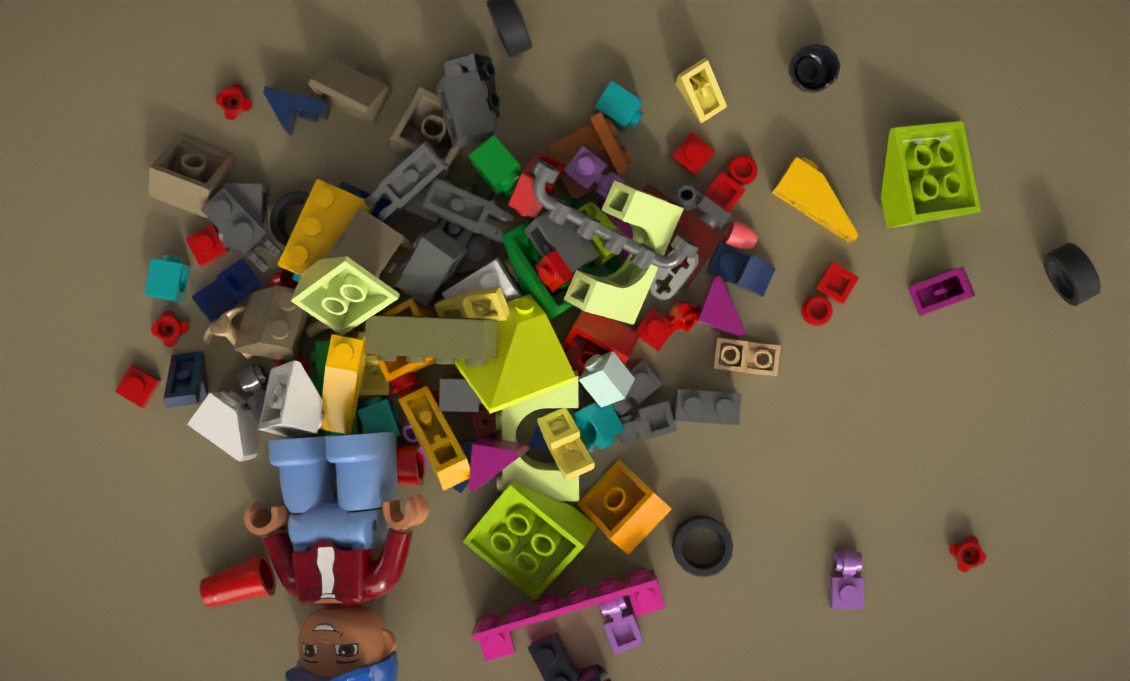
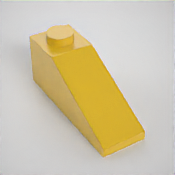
[771,157,858,243]
[320,334,367,435]
[398,386,470,491]

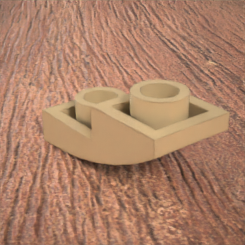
[714,338,782,377]

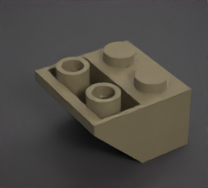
[326,208,415,289]

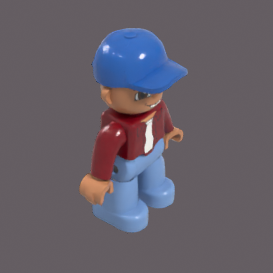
[244,432,429,681]

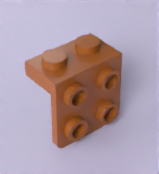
[547,112,632,200]

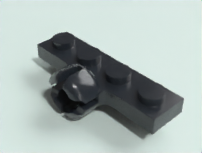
[527,632,611,681]

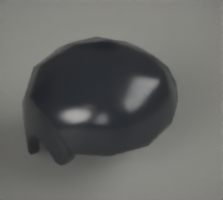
[788,44,841,93]

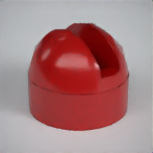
[269,269,297,289]

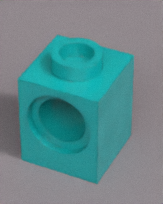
[594,81,644,133]
[144,254,191,303]
[357,395,403,436]
[571,402,625,450]

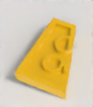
[278,179,376,276]

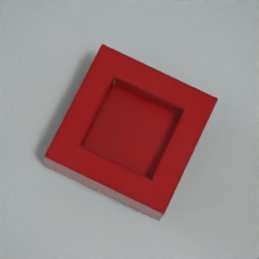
[671,132,715,177]
[702,171,746,213]
[185,224,230,267]
[535,250,574,292]
[815,262,859,305]
[635,308,674,352]
[115,365,161,408]

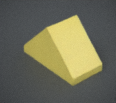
[675,58,727,123]

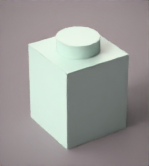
[579,351,635,407]

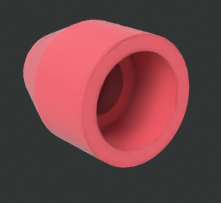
[724,220,758,249]

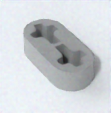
[650,249,699,300]

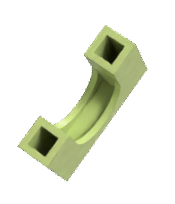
[564,180,684,325]
[496,371,579,501]

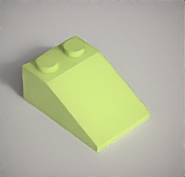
[291,256,400,336]

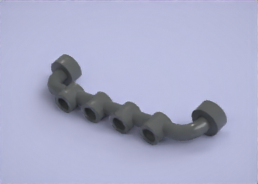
[531,159,699,269]

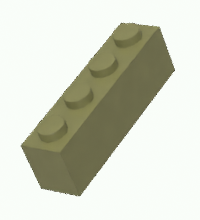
[365,314,497,366]

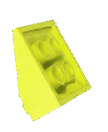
[455,294,576,414]

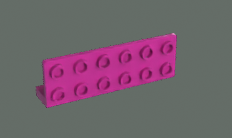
[471,568,665,662]

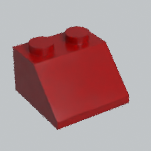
[562,310,641,382]

